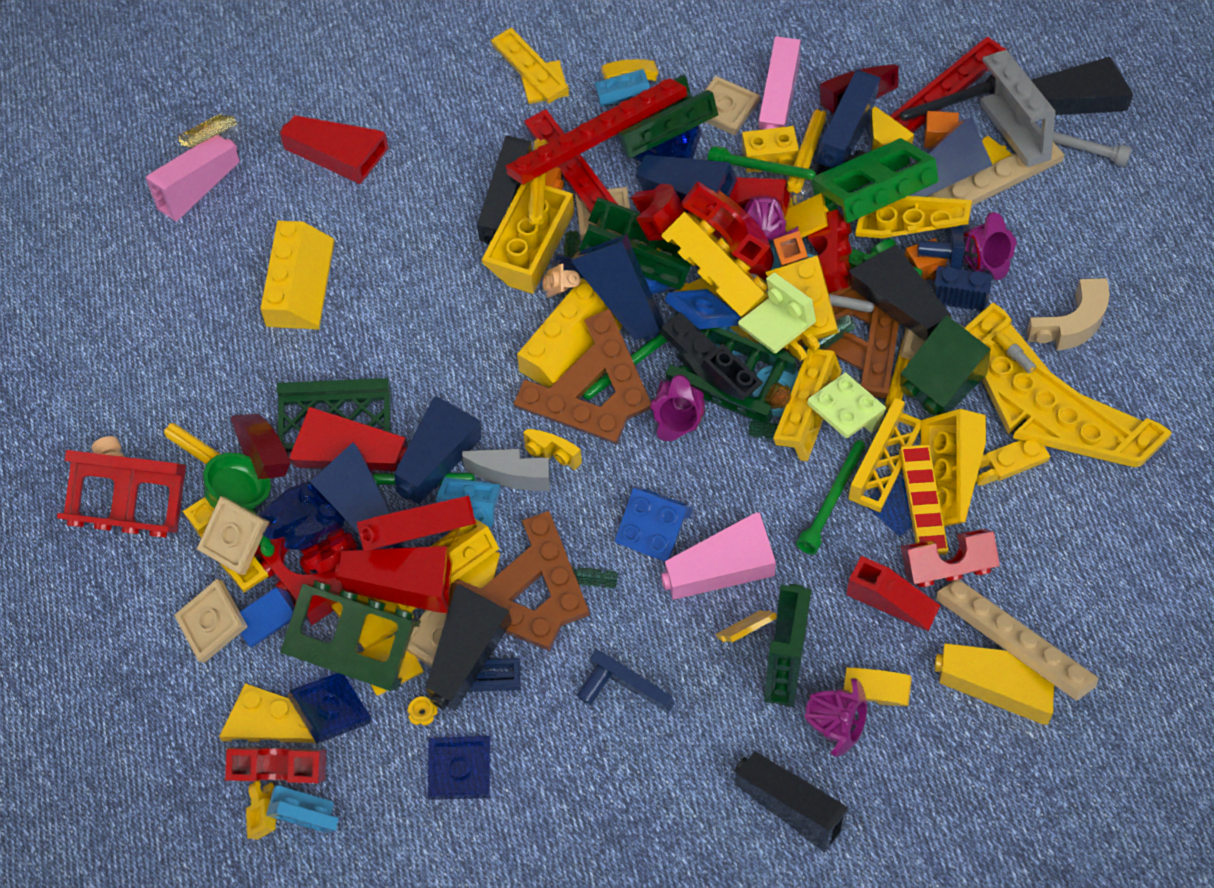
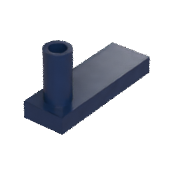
[917,225,965,269]
[576,649,675,713]

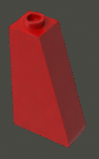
[280,115,389,184]
[289,407,408,471]
[356,496,476,551]
[335,546,453,613]

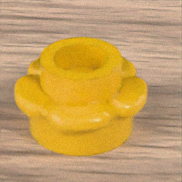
[407,696,437,726]

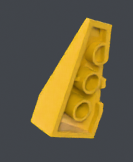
[855,196,972,238]
[921,409,986,527]

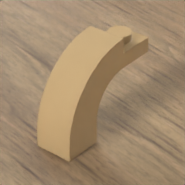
[1026,278,1109,350]

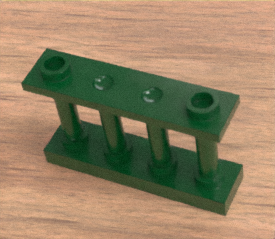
[596,75,719,158]
[579,197,691,290]
[665,327,796,426]

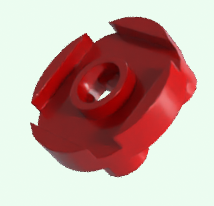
[300,528,357,575]

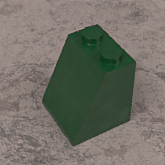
[900,315,991,415]

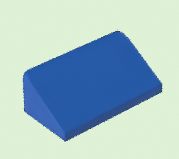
[240,588,295,647]

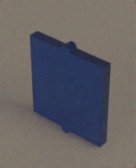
[867,475,912,537]

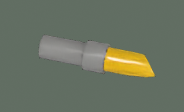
[996,331,1036,373]

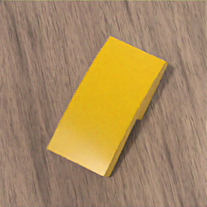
[601,59,659,81]
[523,429,582,471]
[844,667,912,706]

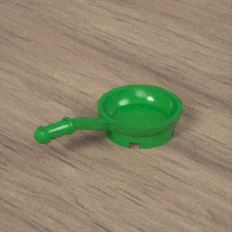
[203,453,275,557]

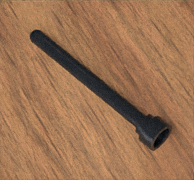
[900,74,996,121]

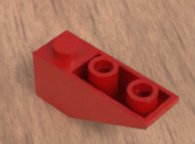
[846,556,941,632]

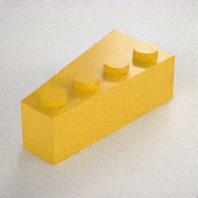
[661,212,769,318]

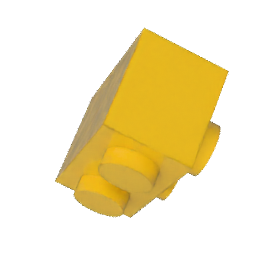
[741,126,799,173]

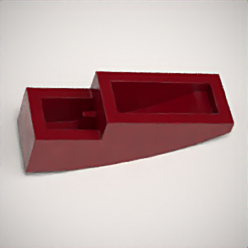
[820,64,899,114]
[231,414,291,479]

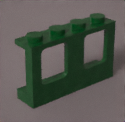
[280,580,421,691]
[764,584,812,707]

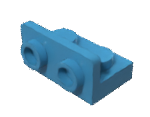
[594,69,650,107]
[437,477,500,527]
[266,786,339,833]

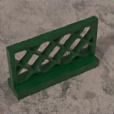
[277,378,392,452]

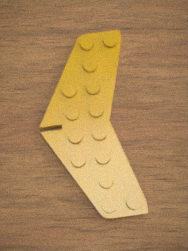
[965,302,1172,467]

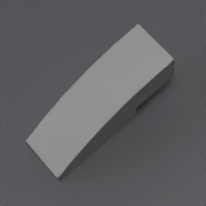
[462,449,550,491]

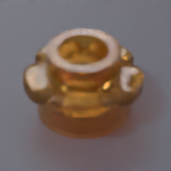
[765,383,791,409]

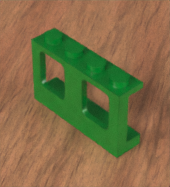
[811,138,939,223]

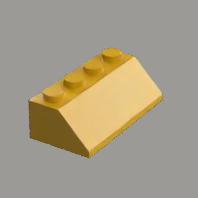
[482,181,574,294]
[260,221,335,329]
[517,278,623,388]

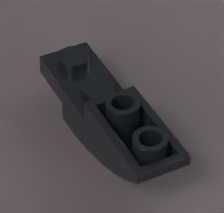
[659,312,763,401]

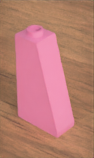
[759,36,801,130]
[145,134,240,222]
[661,512,776,600]

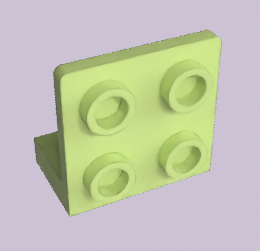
[738,272,816,353]
[807,372,886,438]

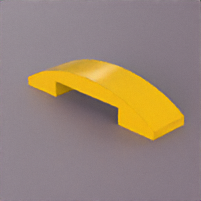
[183,497,269,593]

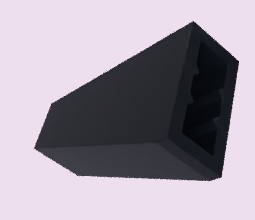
[1031,56,1133,115]
[477,135,532,244]
[849,244,951,341]
[425,584,512,711]
[734,751,848,852]

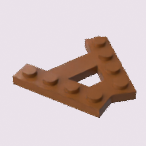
[781,283,899,399]
[514,309,651,444]
[448,511,590,652]

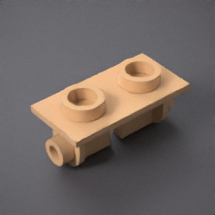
[543,264,581,298]

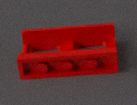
[57,450,186,538]

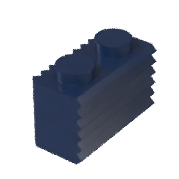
[933,266,992,312]

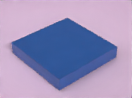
[665,289,742,329]

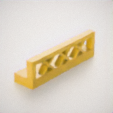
[773,348,842,461]
[848,398,921,512]
[395,519,500,612]

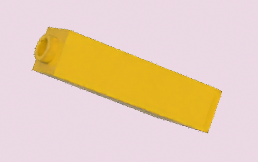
[934,643,1054,725]

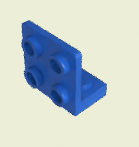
[615,487,694,562]

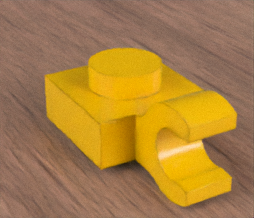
[246,781,276,840]

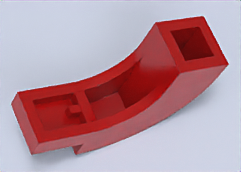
[682,181,770,267]
[631,184,687,241]

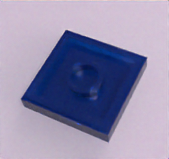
[288,673,371,744]
[427,736,491,800]

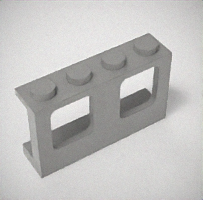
[980,50,1056,168]

